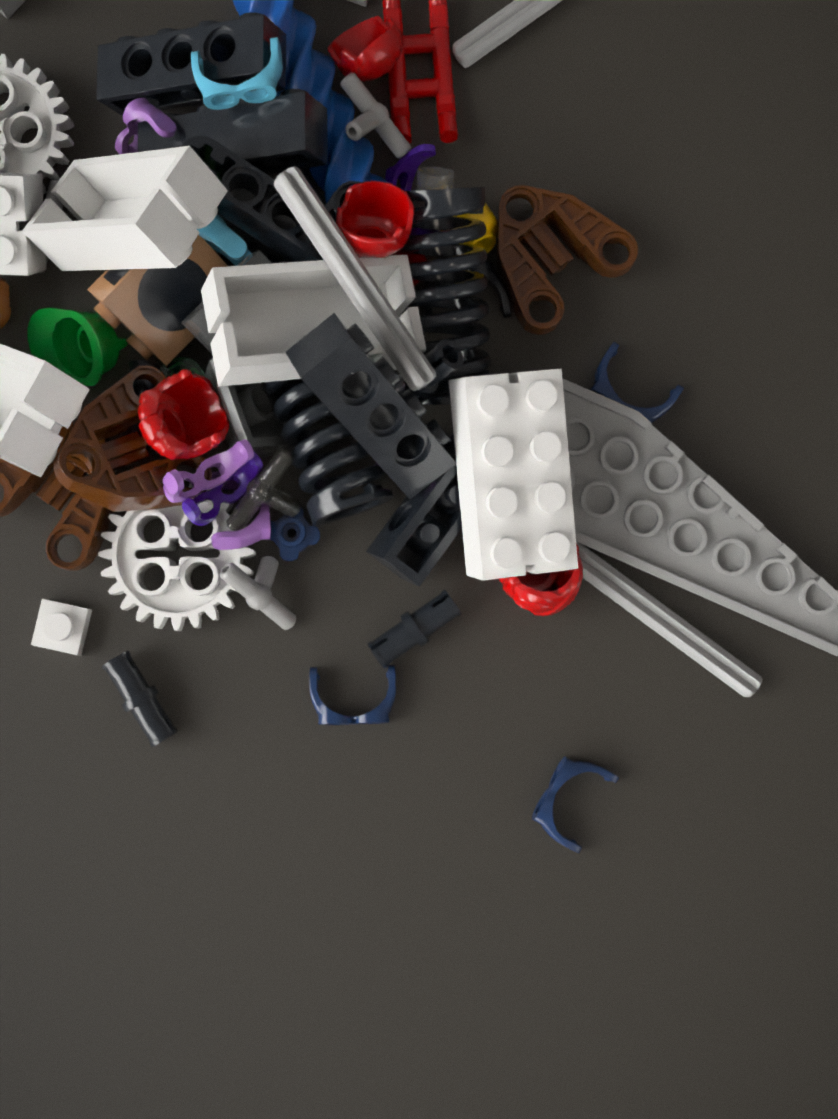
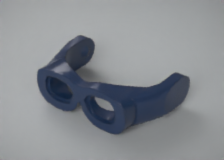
[590,342,684,423]
[310,665,396,725]
[532,756,619,853]

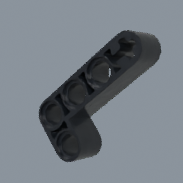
[181,136,361,262]

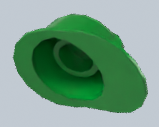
[27,307,128,386]

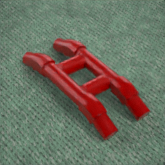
[382,0,458,144]

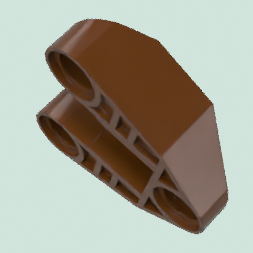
[496,185,638,335]
[53,365,212,512]
[0,422,116,571]

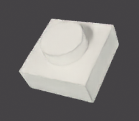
[31,599,92,655]

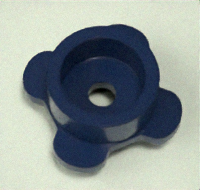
[270,505,320,562]

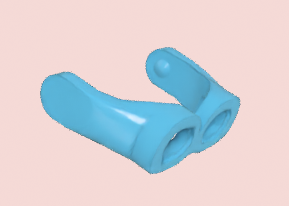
[191,37,283,110]
[197,214,251,266]

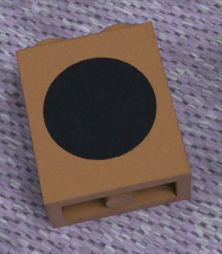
[87,235,228,366]

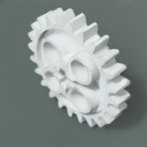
[0,54,74,194]
[98,483,256,631]

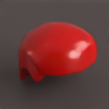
[327,16,402,81]
[335,180,414,259]

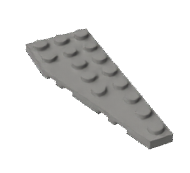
[562,378,838,657]

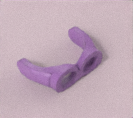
[115,98,176,154]
[163,439,254,503]
[211,471,271,550]

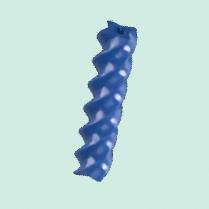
[233,0,389,204]

